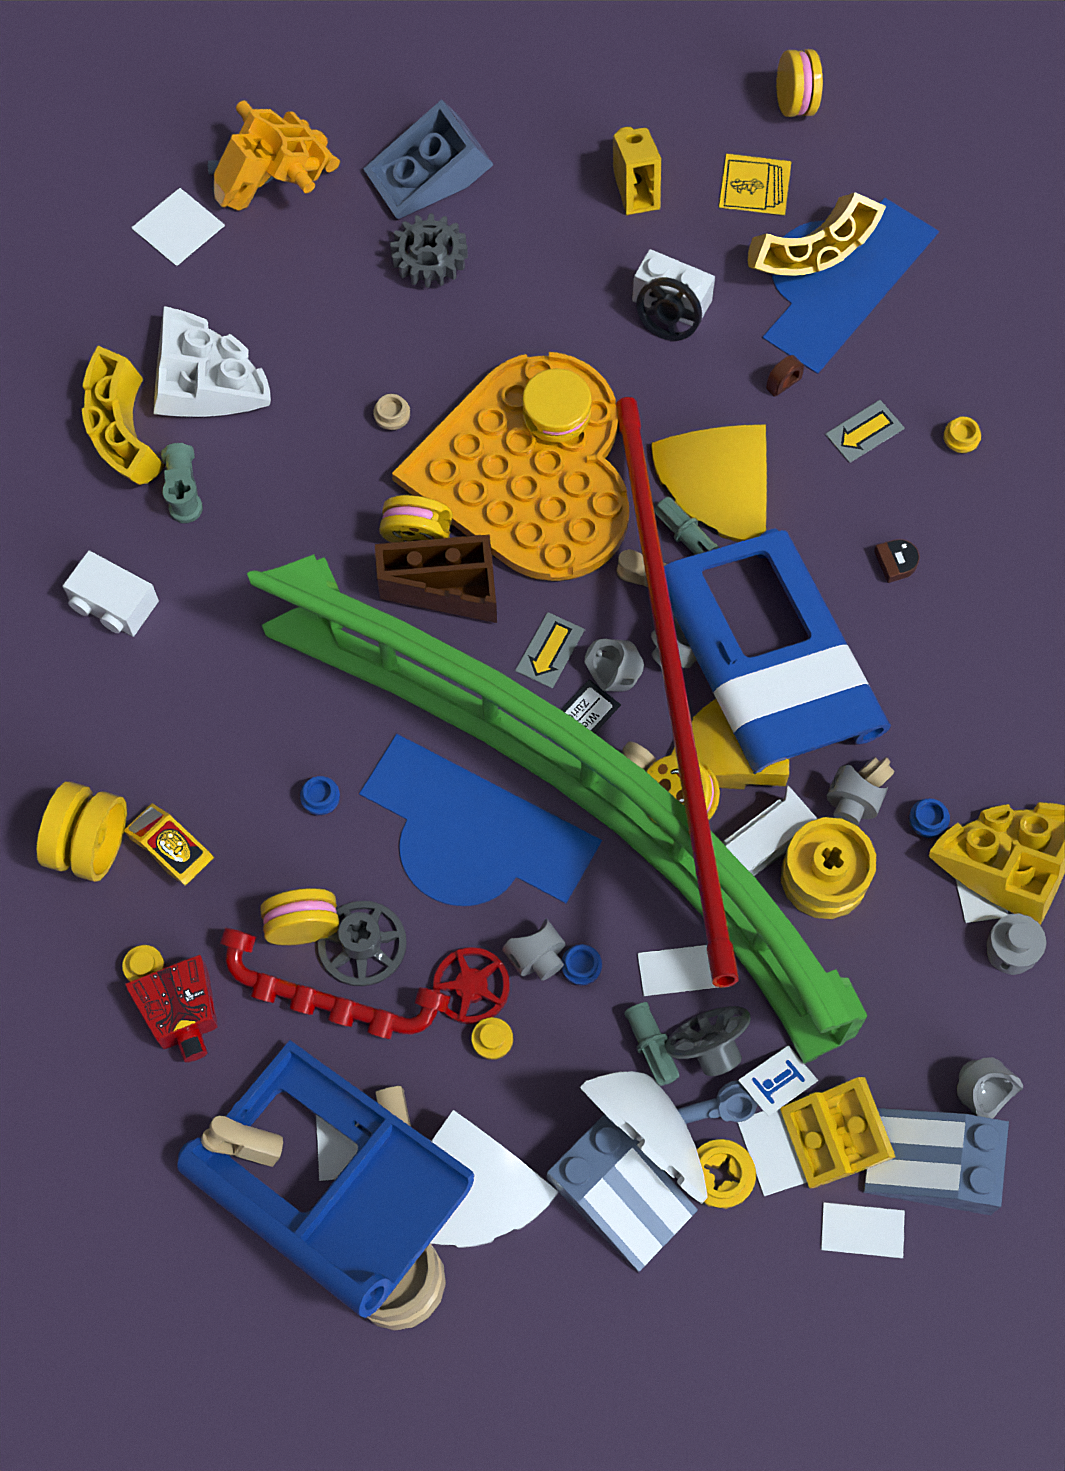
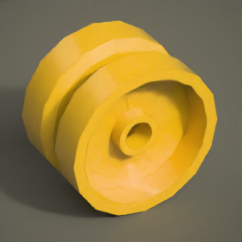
[36,781,127,882]
[781,817,876,919]

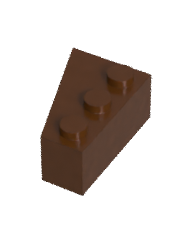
[375,534,497,623]

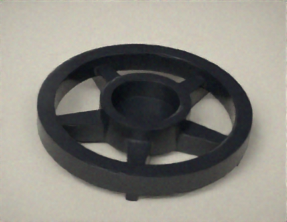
[636,277,702,341]

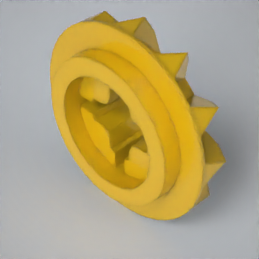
[697,1139,756,1209]

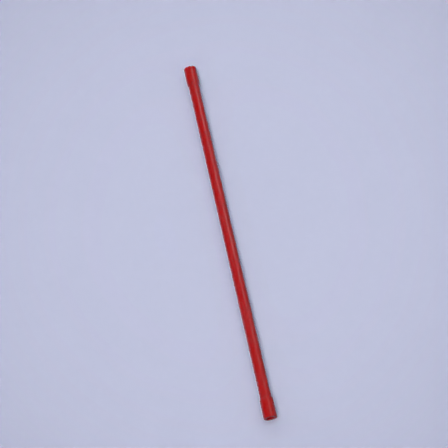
[616,397,739,987]

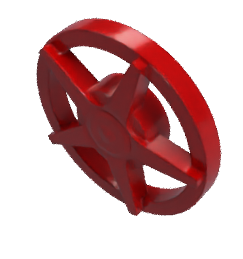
[433,947,510,1024]

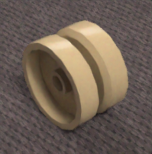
[366,1244,446,1330]

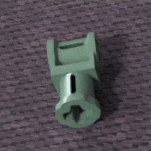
[161,443,203,523]

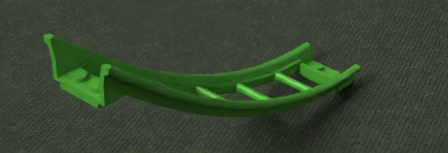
[247,554,868,1064]

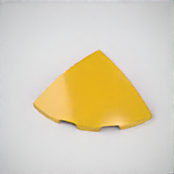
[651,425,767,542]
[671,699,789,789]
[929,802,1065,925]

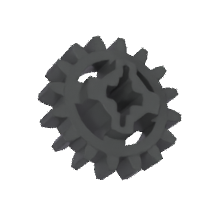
[390,213,468,288]

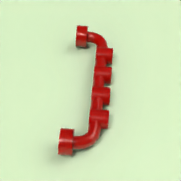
[220,927,451,1039]

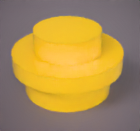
[943,417,981,453]
[123,945,165,982]
[472,1018,513,1060]

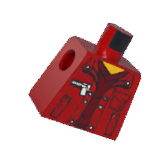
[126,955,218,1062]

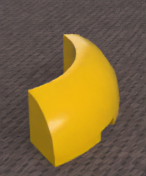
[747,193,886,276]
[82,346,165,485]

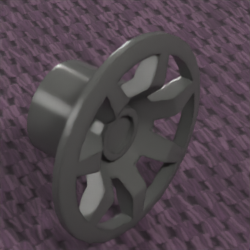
[318,901,407,986]
[665,1006,751,1076]

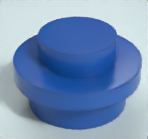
[300,776,340,815]
[909,798,950,838]
[561,944,602,986]

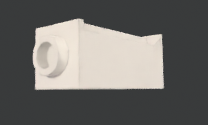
[724,786,817,876]

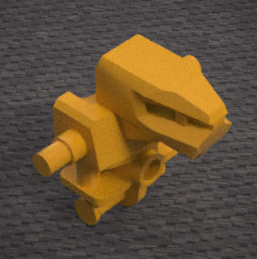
[214,100,340,211]

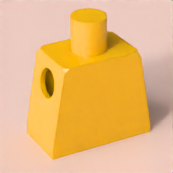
[613,127,661,215]

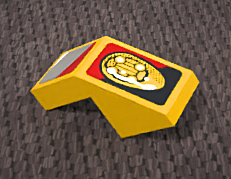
[123,803,214,886]

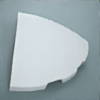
[153,306,271,417]
[580,1072,708,1204]
[430,1110,558,1248]

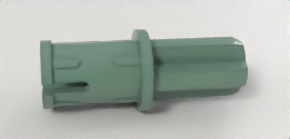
[654,497,719,555]
[624,1002,679,1086]

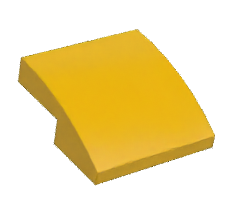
[780,1077,896,1188]

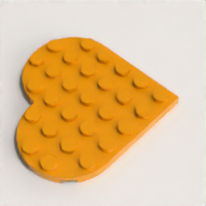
[392,352,630,581]

